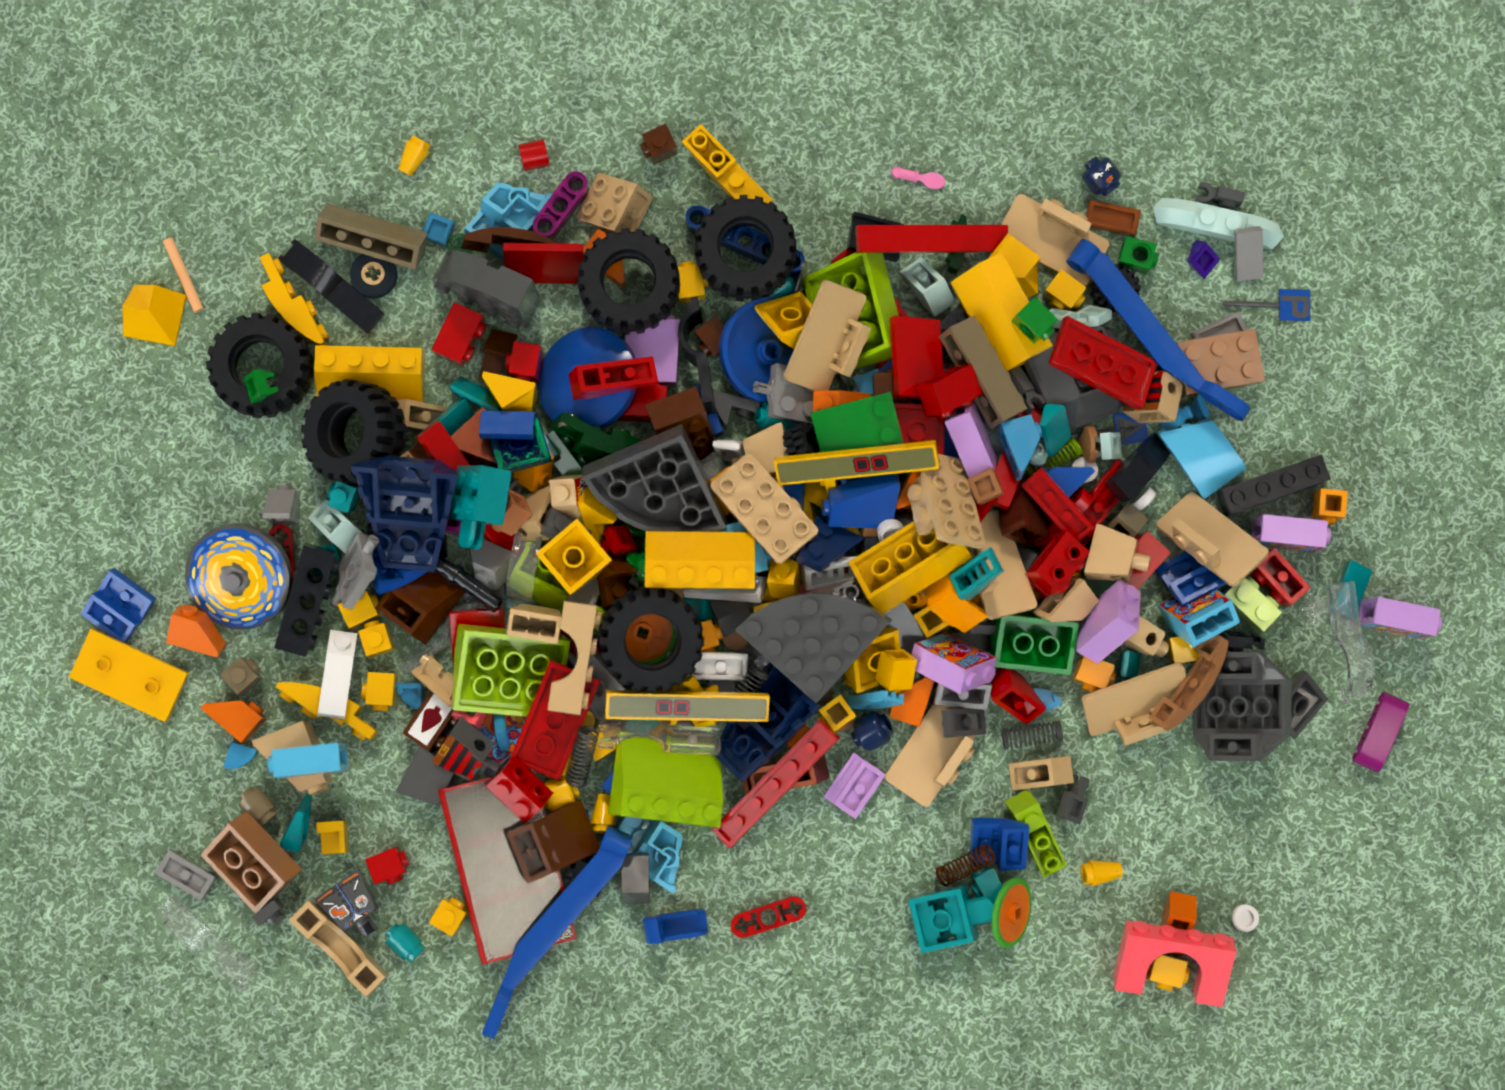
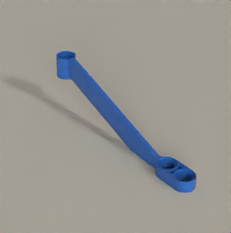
[1066,239,1251,421]
[481,826,633,1039]

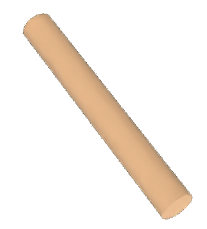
[163,238,204,313]

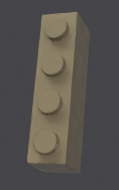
[314,203,428,270]
[938,315,1027,429]

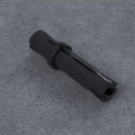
[435,554,504,612]

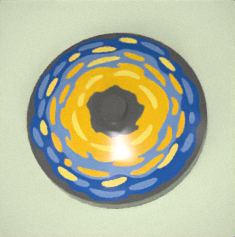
[185,523,293,630]

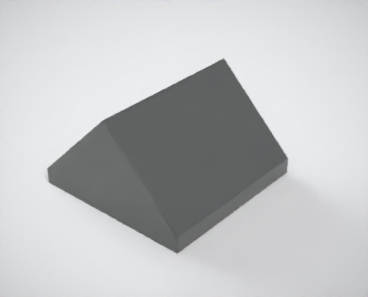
[1290,671,1328,739]

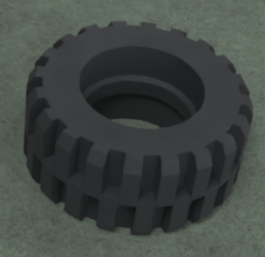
[694,195,797,302]
[577,228,680,335]
[206,313,314,418]
[301,380,406,484]
[598,586,704,693]

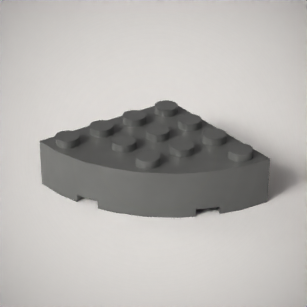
[432,250,541,329]
[582,424,727,532]
[735,592,892,703]

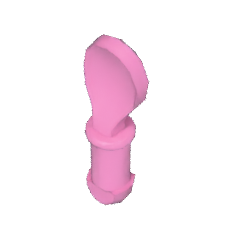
[891,167,946,189]

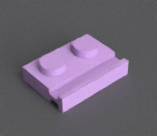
[823,752,886,819]

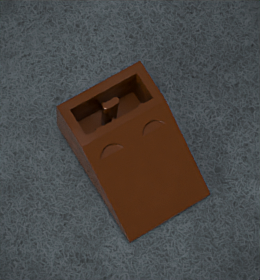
[645,386,717,460]
[375,571,465,645]
[505,799,600,884]

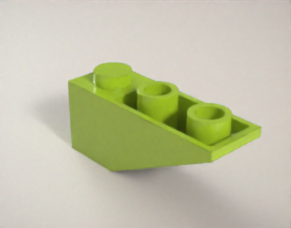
[1004,789,1067,878]

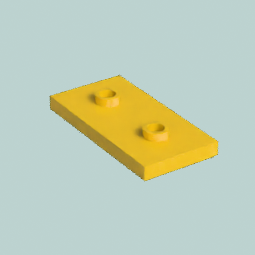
[69,628,189,722]

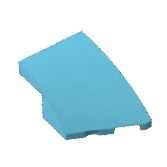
[464,182,552,261]
[1157,418,1247,499]
[615,816,683,893]

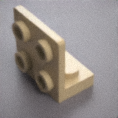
[576,173,653,233]

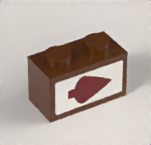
[402,691,458,753]

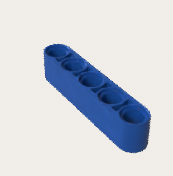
[685,205,805,277]

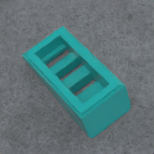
[949,547,1004,600]
[280,794,312,852]

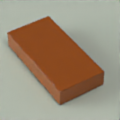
[1086,199,1141,237]

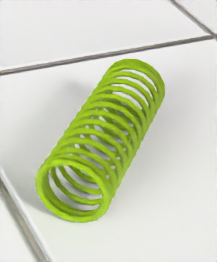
[1025,437,1083,477]

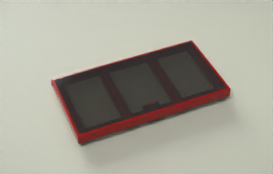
[438,768,577,964]

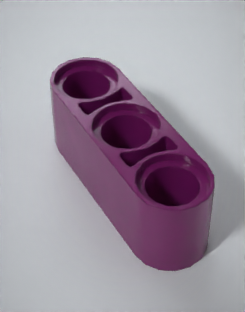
[533,171,589,240]
[1352,691,1409,773]

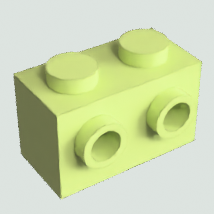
[1222,577,1282,634]

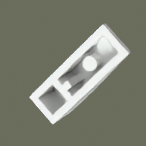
[317,630,357,719]

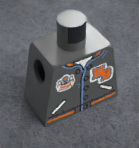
[314,869,379,938]

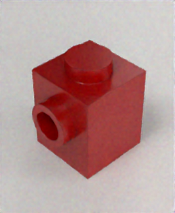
[365,847,410,885]

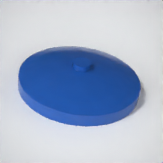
[719,297,794,404]
[537,327,637,429]

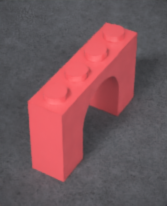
[1113,921,1236,1007]

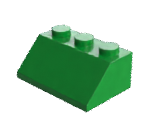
[990,611,1079,675]

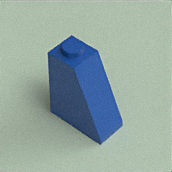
[822,473,900,528]

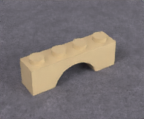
[548,601,602,715]
[289,899,389,997]

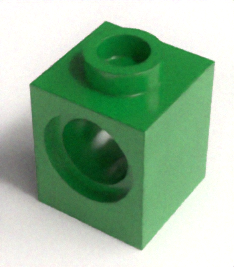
[1117,236,1159,274]
[1012,297,1058,344]

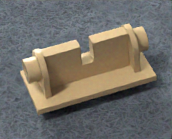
[411,654,453,707]

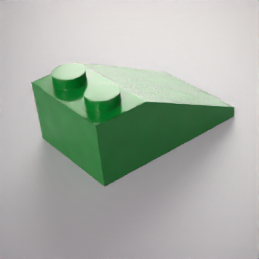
[810,392,904,452]

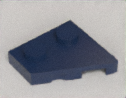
[796,516,864,573]

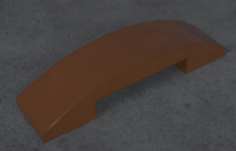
[461,227,557,253]

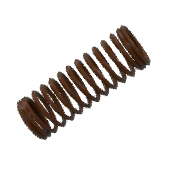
[936,844,996,887]

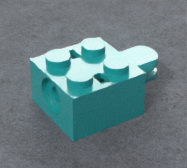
[449,466,512,550]
[908,885,995,953]

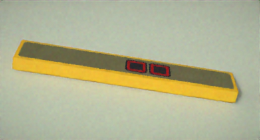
[774,440,940,485]
[605,690,770,722]

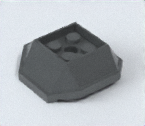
[1024,325,1123,431]
[1193,651,1292,761]

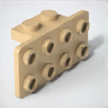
[1001,194,1109,286]
[784,280,871,391]
[710,454,818,564]
[907,454,985,549]
[1157,492,1269,587]
[967,510,1037,620]
[1081,662,1186,746]
[885,703,977,807]

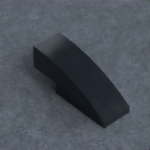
[1105,432,1171,503]

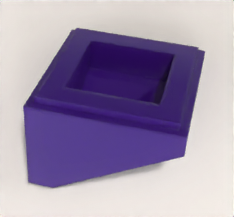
[1187,240,1220,279]

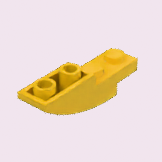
[682,124,773,203]
[259,253,329,346]
[275,682,379,741]

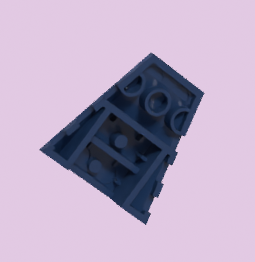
[351,456,458,572]
[713,654,823,782]

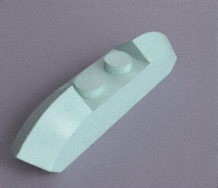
[1153,198,1284,249]

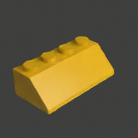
[314,345,426,402]
[848,521,973,614]
[645,531,755,589]

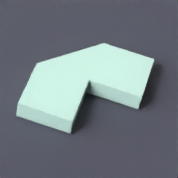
[1049,305,1112,329]

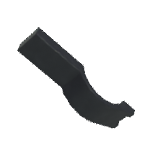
[278,239,385,334]
[678,297,717,415]

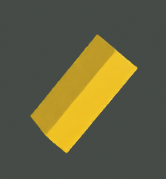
[950,252,1053,372]

